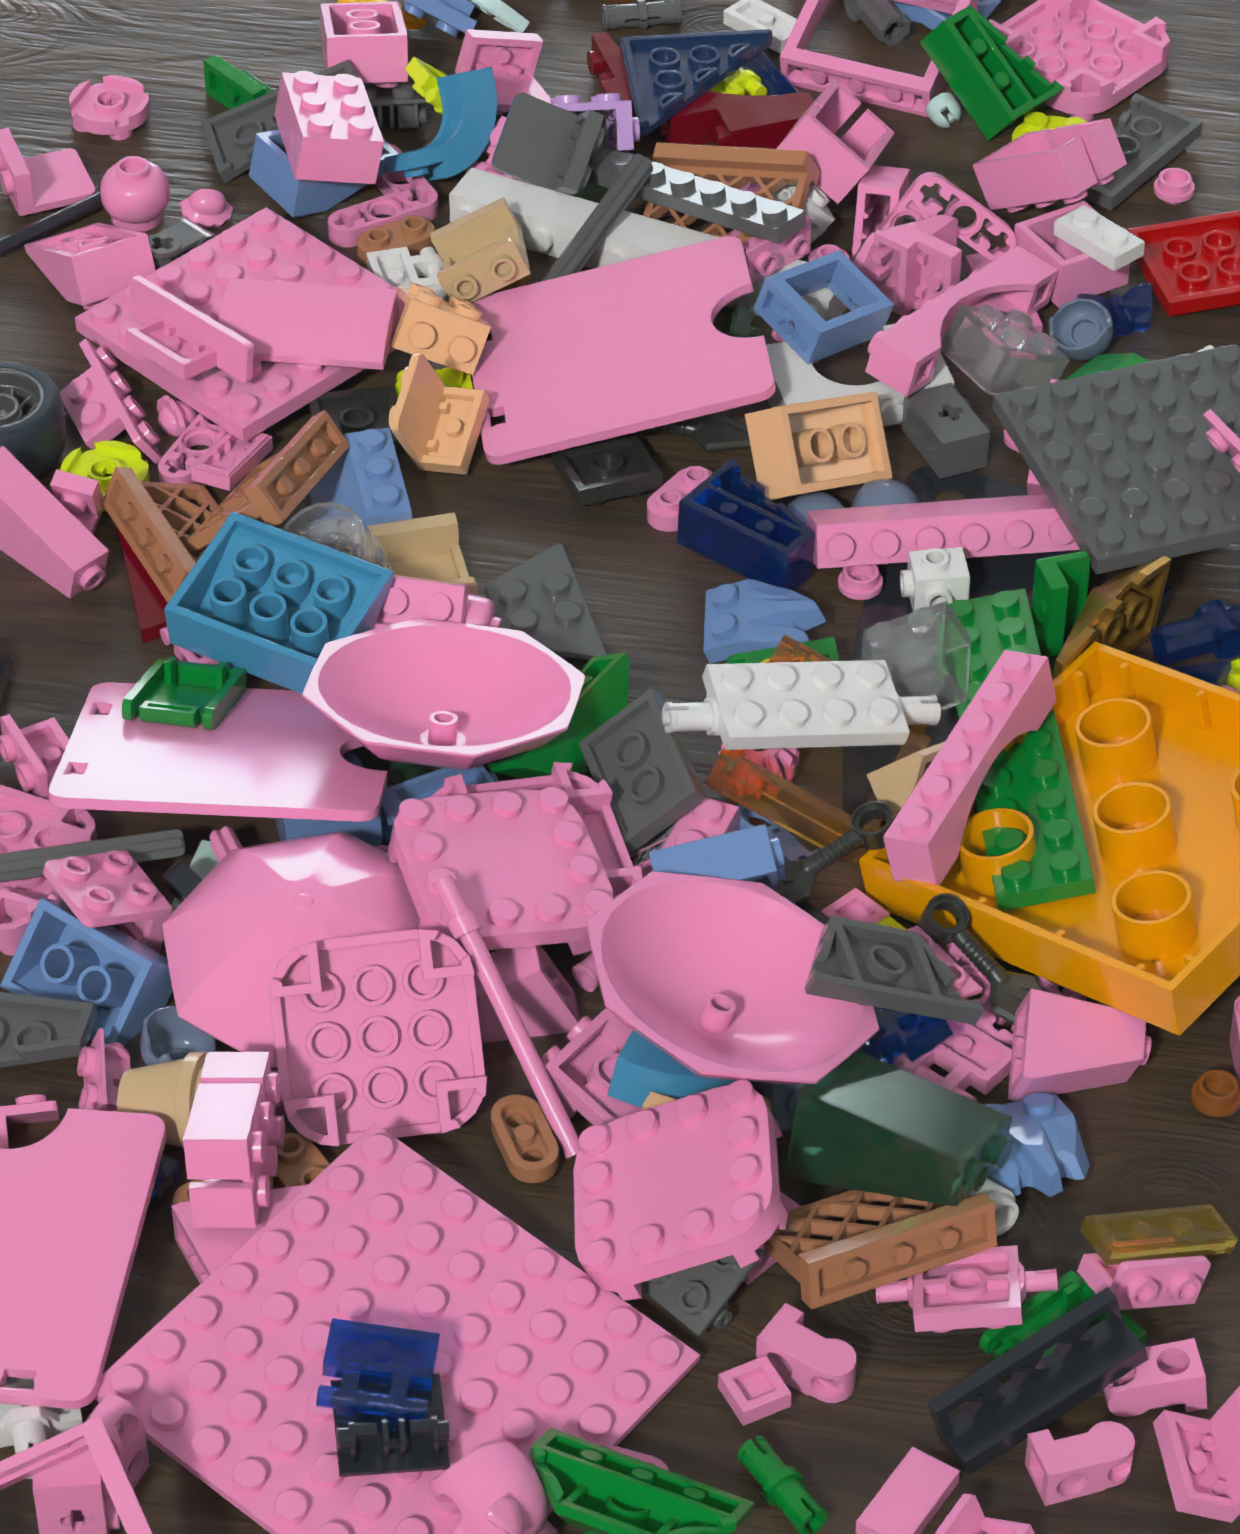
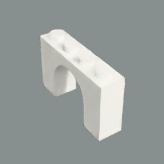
[766,324,955,427]

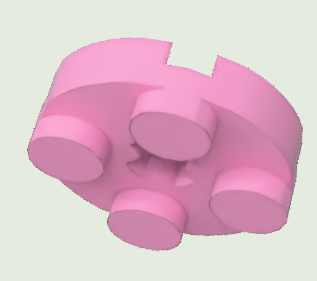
[69,75,150,140]

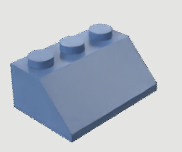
[308,428,412,559]
[0,898,173,1045]

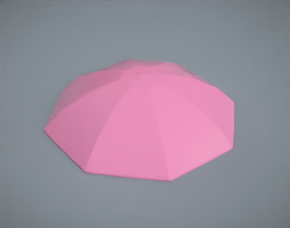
[302,618,585,770]
[162,831,420,1068]
[586,871,879,1085]

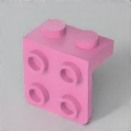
[455,29,551,115]
[0,128,96,216]
[43,850,173,953]
[1153,1386,1240,1523]

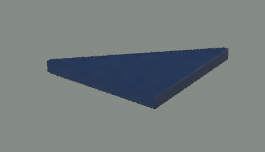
[620,29,773,137]

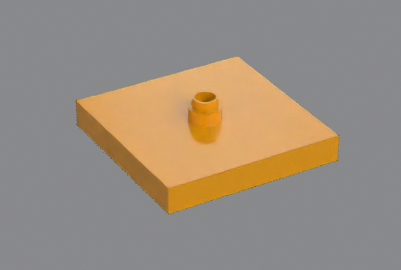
[859,642,1240,1036]

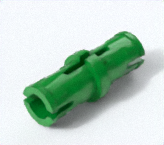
[737,1435,828,1534]

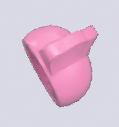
[180,189,233,229]
[157,395,198,437]

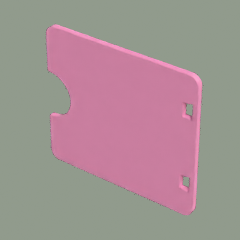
[472,236,776,465]
[49,682,387,822]
[0,1108,167,1409]

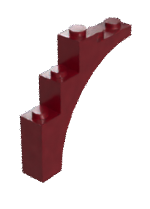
[587,32,814,149]

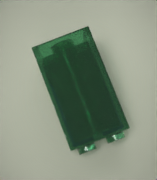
[784,1050,1013,1206]

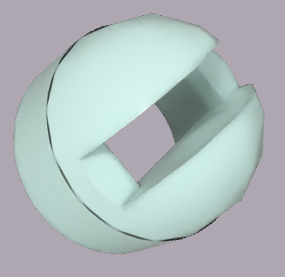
[926,92,961,128]

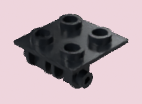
[330,1373,450,1477]

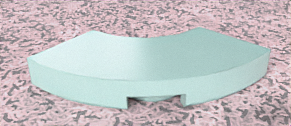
[468,0,530,33]

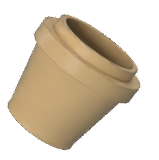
[117,1052,207,1149]

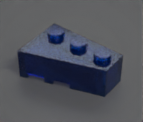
[677,458,815,591]

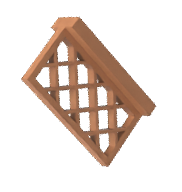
[643,142,820,243]
[186,410,350,552]
[102,467,218,603]
[764,1188,997,1309]

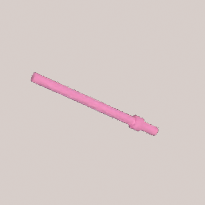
[433,874,581,1159]

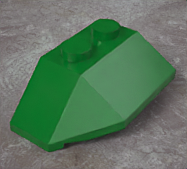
[487,652,630,779]
[529,1428,755,1534]

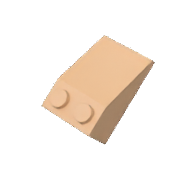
[745,391,893,502]

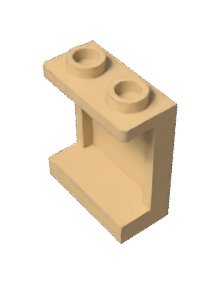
[430,197,531,303]
[366,512,477,595]

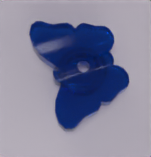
[1077,283,1153,336]

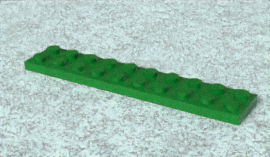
[937,588,1096,911]

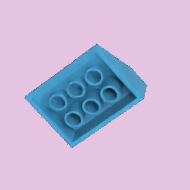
[164,511,394,694]

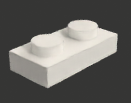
[723,0,797,54]
[1053,205,1145,271]

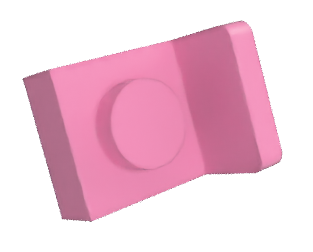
[50,469,104,534]

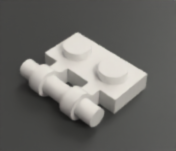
[366,247,449,302]

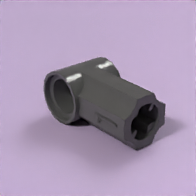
[844,0,910,47]

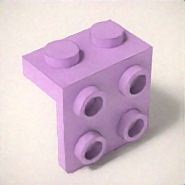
[550,93,640,153]

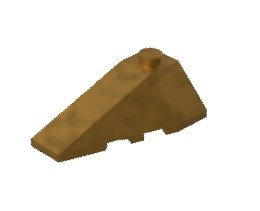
[1052,556,1172,680]

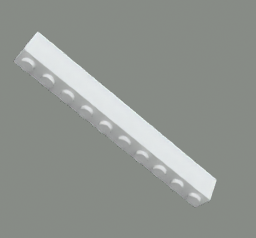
[449,167,847,321]

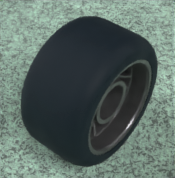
[0,361,66,479]

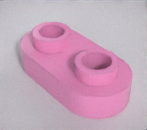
[647,466,717,532]

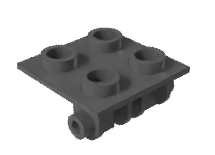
[363,80,426,130]
[641,1247,765,1337]

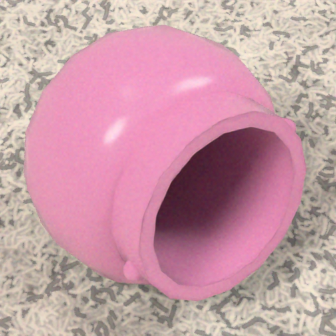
[100,156,170,232]

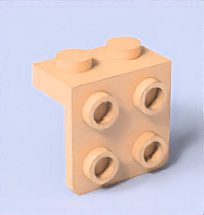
[391,282,491,375]
[389,354,490,475]

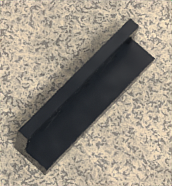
[927,1287,1148,1475]

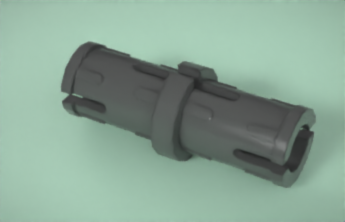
[601,0,682,30]

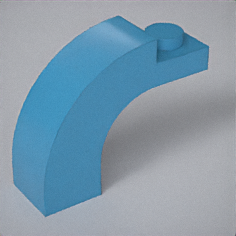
[384,66,497,181]
[607,1030,751,1108]

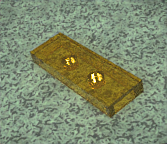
[1080,1204,1238,1265]

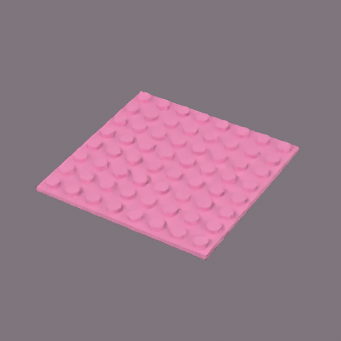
[95,1123,700,1534]

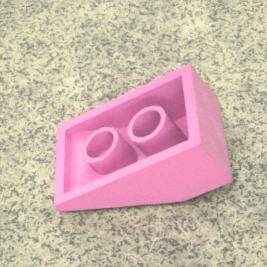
[24,222,156,309]

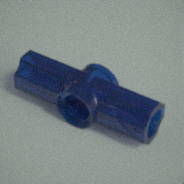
[1150,599,1240,665]

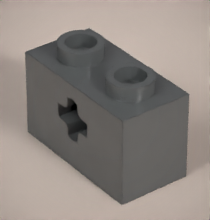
[901,383,992,479]

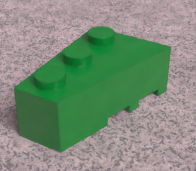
[920,5,1064,141]

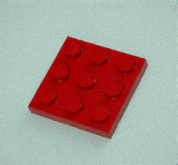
[1126,210,1240,316]

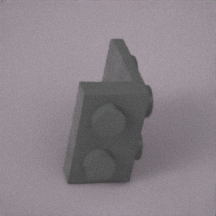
[491,92,605,195]

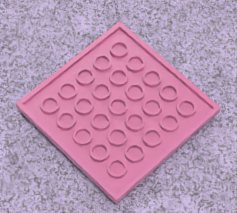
[75,207,405,442]

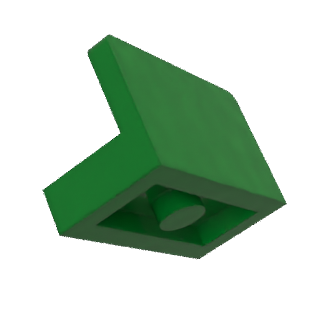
[203,54,275,110]
[1031,551,1091,657]

